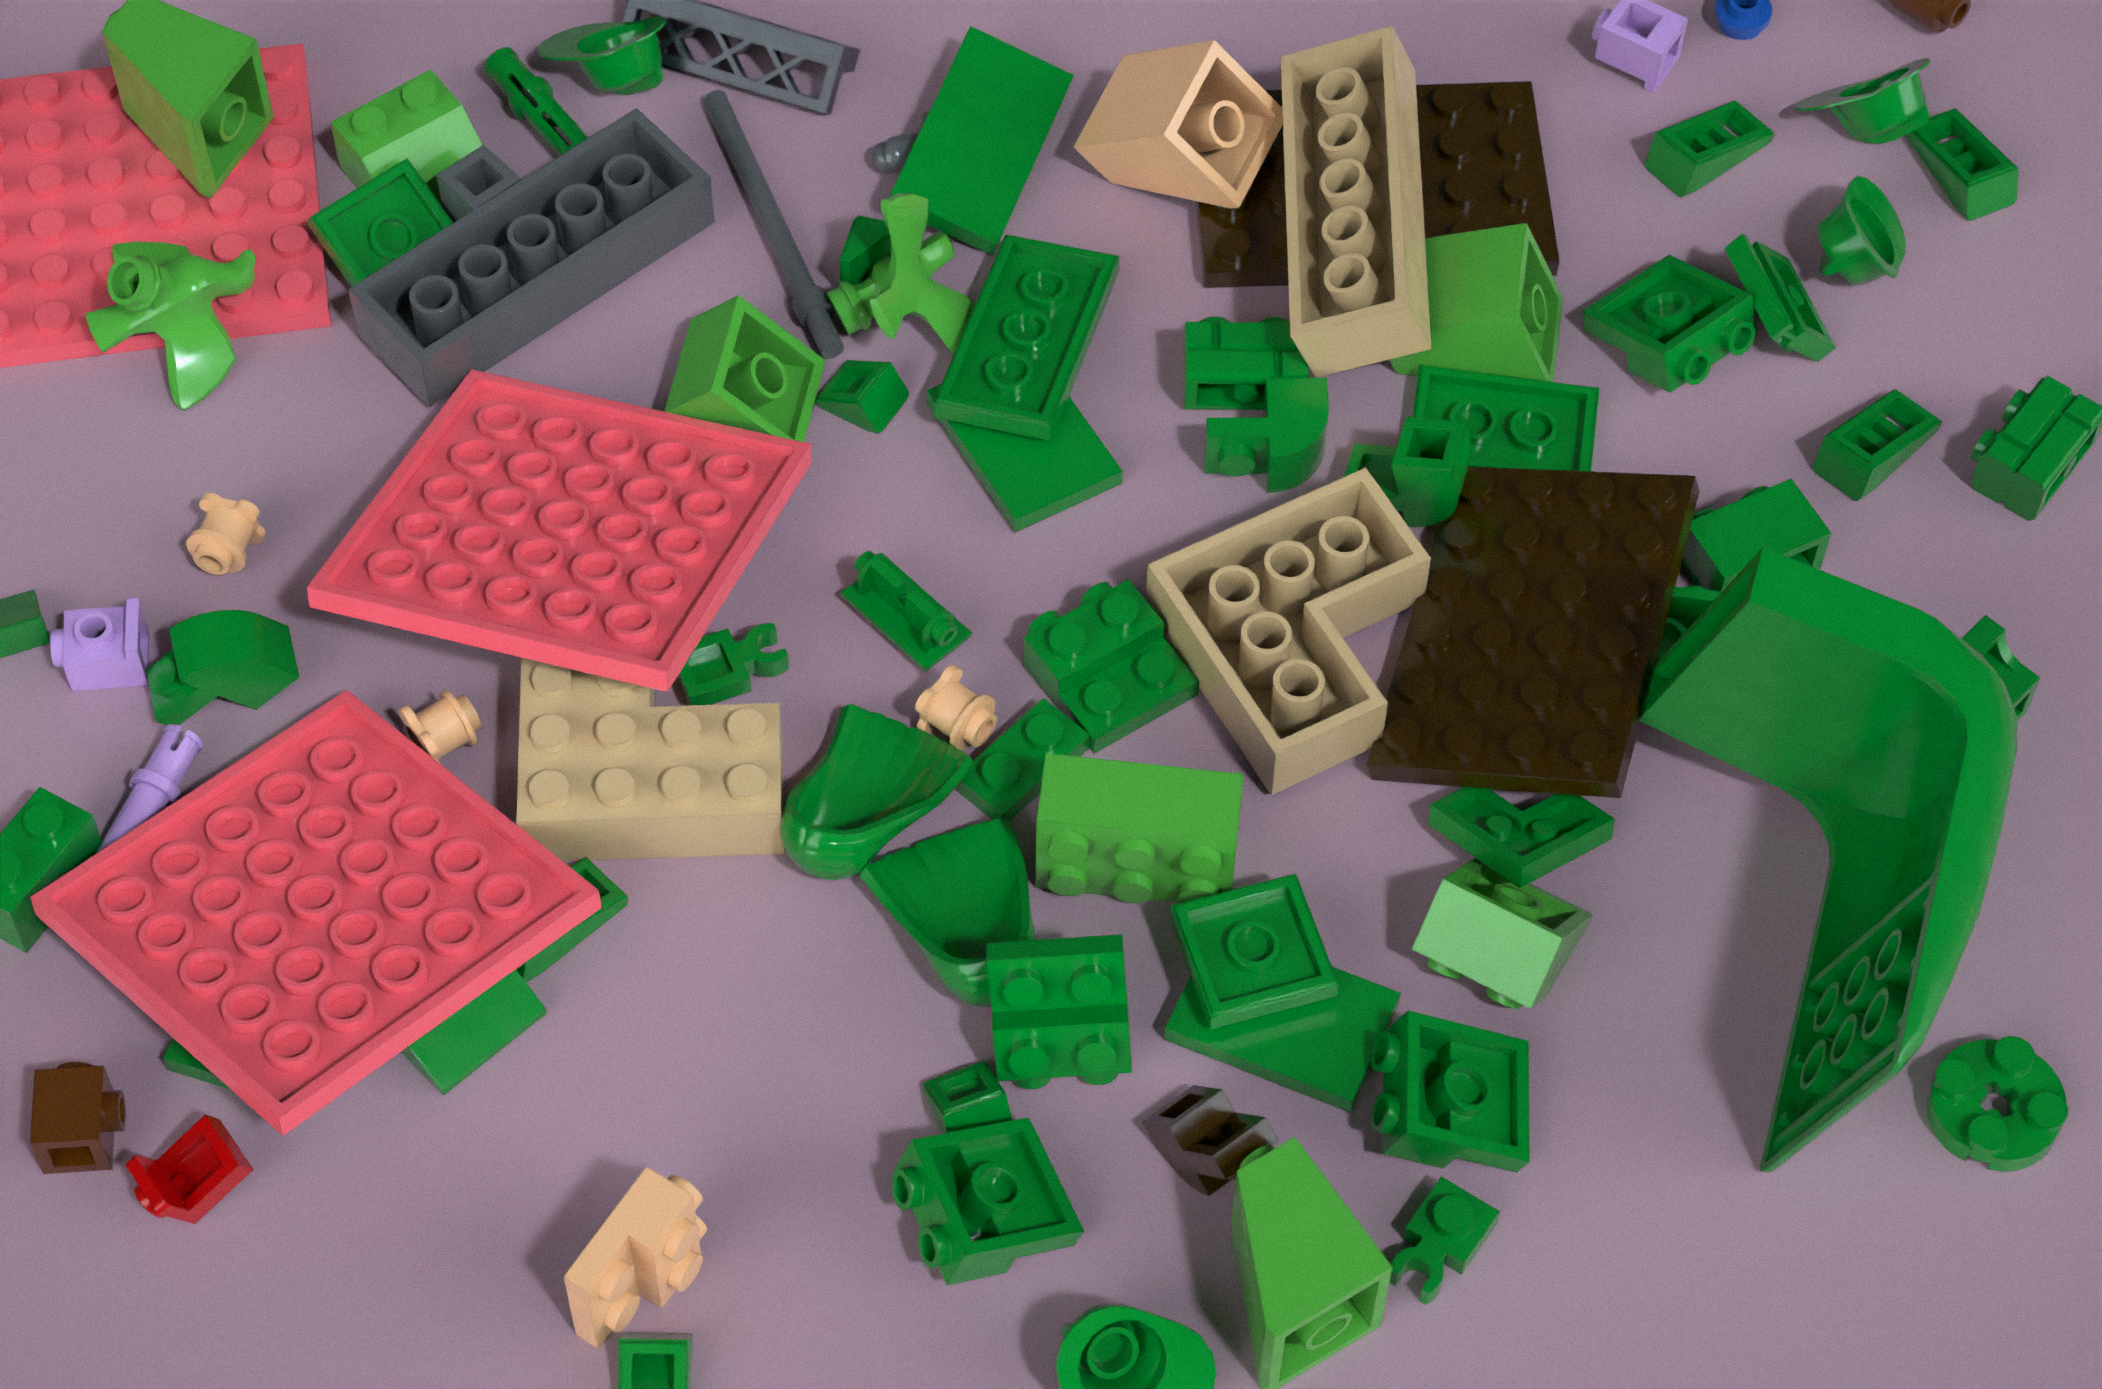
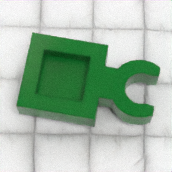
[677,623,789,705]
[1389,1176,1500,1305]

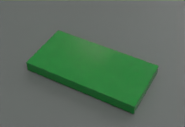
[889,26,1074,255]
[933,234,1120,441]

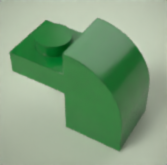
[1204,378,1329,493]
[1344,417,1472,527]
[146,610,300,725]

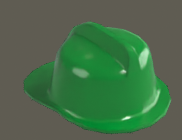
[538,16,666,95]
[1794,58,1930,144]
[1816,176,1906,285]
[1055,1303,1217,1389]

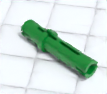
[484,47,589,156]

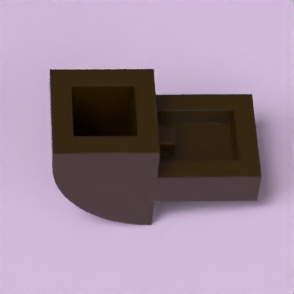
[1141,1085,1279,1196]

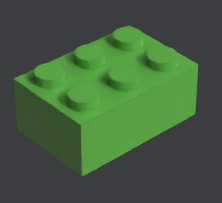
[1035,753,1244,903]

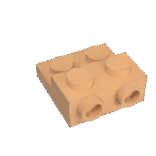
[564,1167,707,1349]

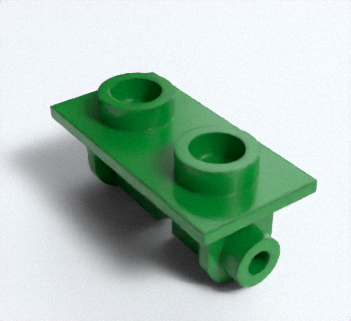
[841,550,972,672]

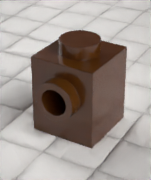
[30,1062,126,1174]

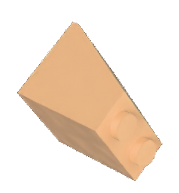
[1073,40,1283,209]

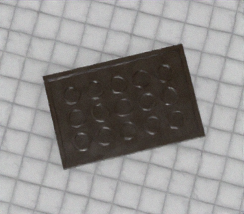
[1196,81,1560,288]
[1367,466,1700,798]

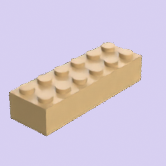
[1281,26,1431,378]

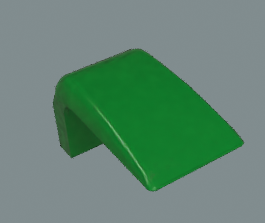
[1639,547,2017,1173]

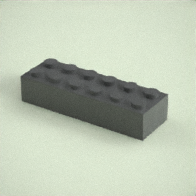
[348,108,715,407]

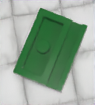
[1724,234,1836,362]

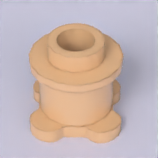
[186,493,266,575]
[915,665,997,751]
[398,690,482,764]

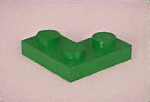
[1428,787,1615,888]

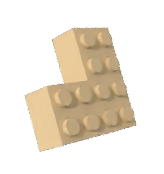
[1146,467,1431,796]
[516,658,784,861]

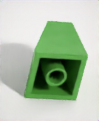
[102,0,274,198]
[1389,223,1564,382]
[1230,1137,1392,1389]

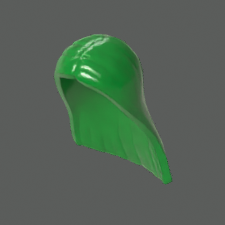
[780,704,973,880]
[860,818,1036,1007]

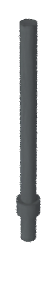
[704,90,844,359]

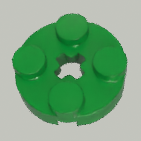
[1926,1036,2068,1172]

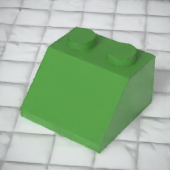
[330,69,482,206]
[664,295,826,442]
[1412,858,1593,1009]

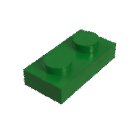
[956,698,1090,822]

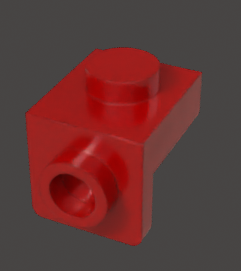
[125,1114,254,1224]

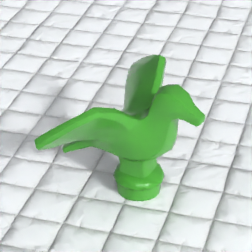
[826,192,975,356]
[85,242,256,411]

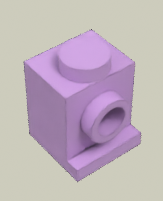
[1592,0,1688,93]
[50,598,150,691]

